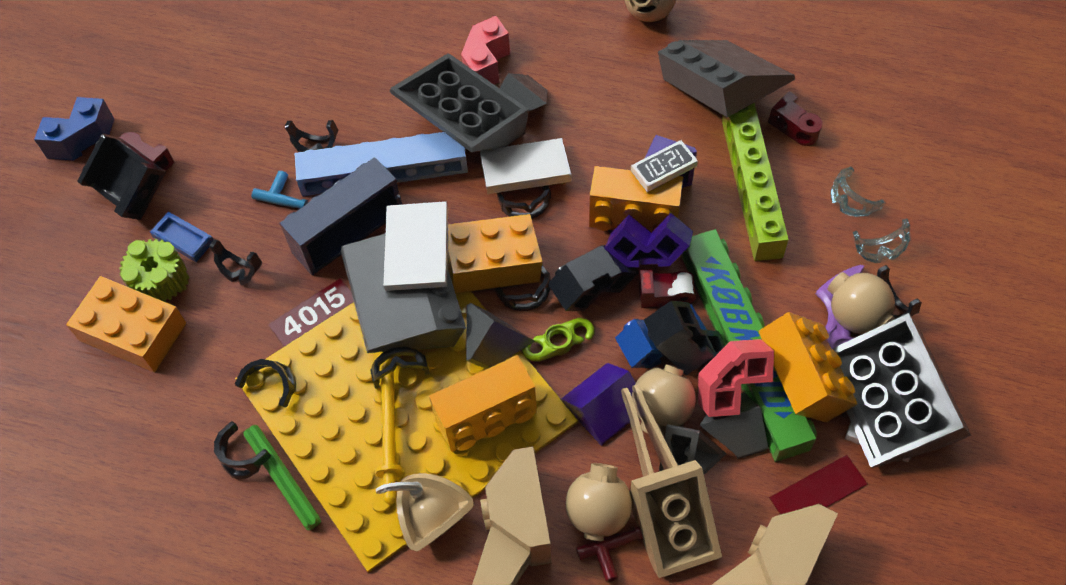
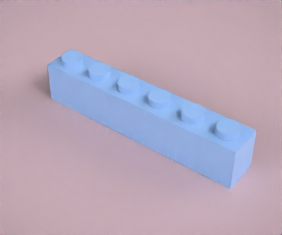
[295,132,468,196]

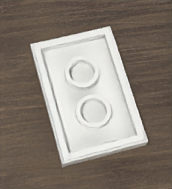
[480,138,572,194]
[383,201,448,291]

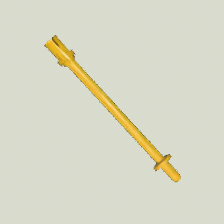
[375,352,404,505]

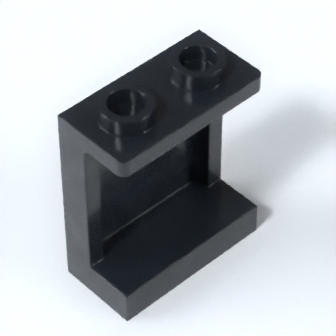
[77,134,166,220]

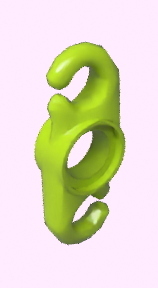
[522,318,595,362]

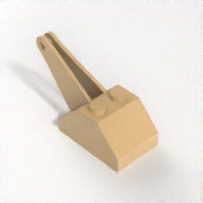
[621,384,722,578]
[472,447,552,585]
[712,504,838,585]

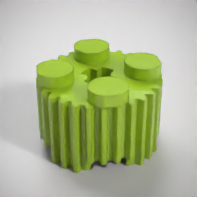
[119,239,189,302]

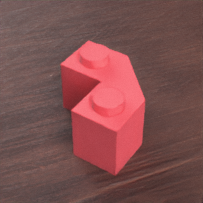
[461,16,510,85]
[698,339,774,417]

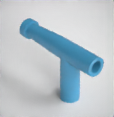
[251,171,308,208]

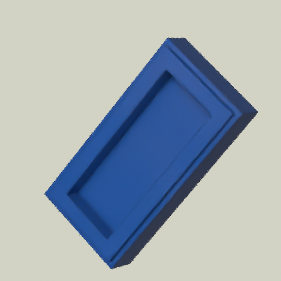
[150,212,214,262]

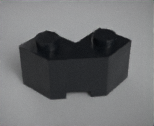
[548,245,638,311]
[644,301,725,376]

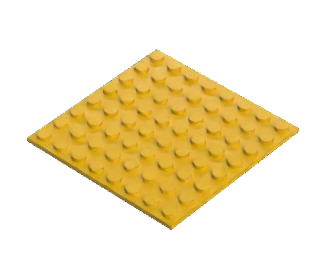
[235,291,578,573]

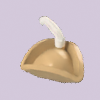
[376,473,474,551]

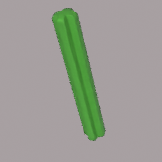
[243,425,321,531]

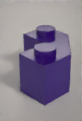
[604,213,693,267]

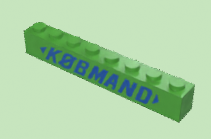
[681,229,817,462]

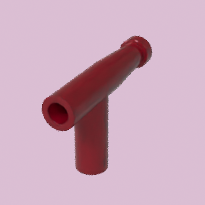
[576,527,643,582]

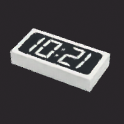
[631,140,698,192]

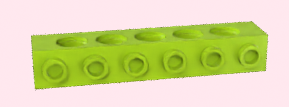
[722,103,789,261]

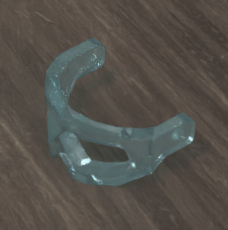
[830,166,886,217]
[852,218,911,263]

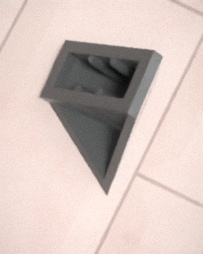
[500,73,547,111]
[466,303,535,369]
[700,392,768,459]
[659,424,727,475]

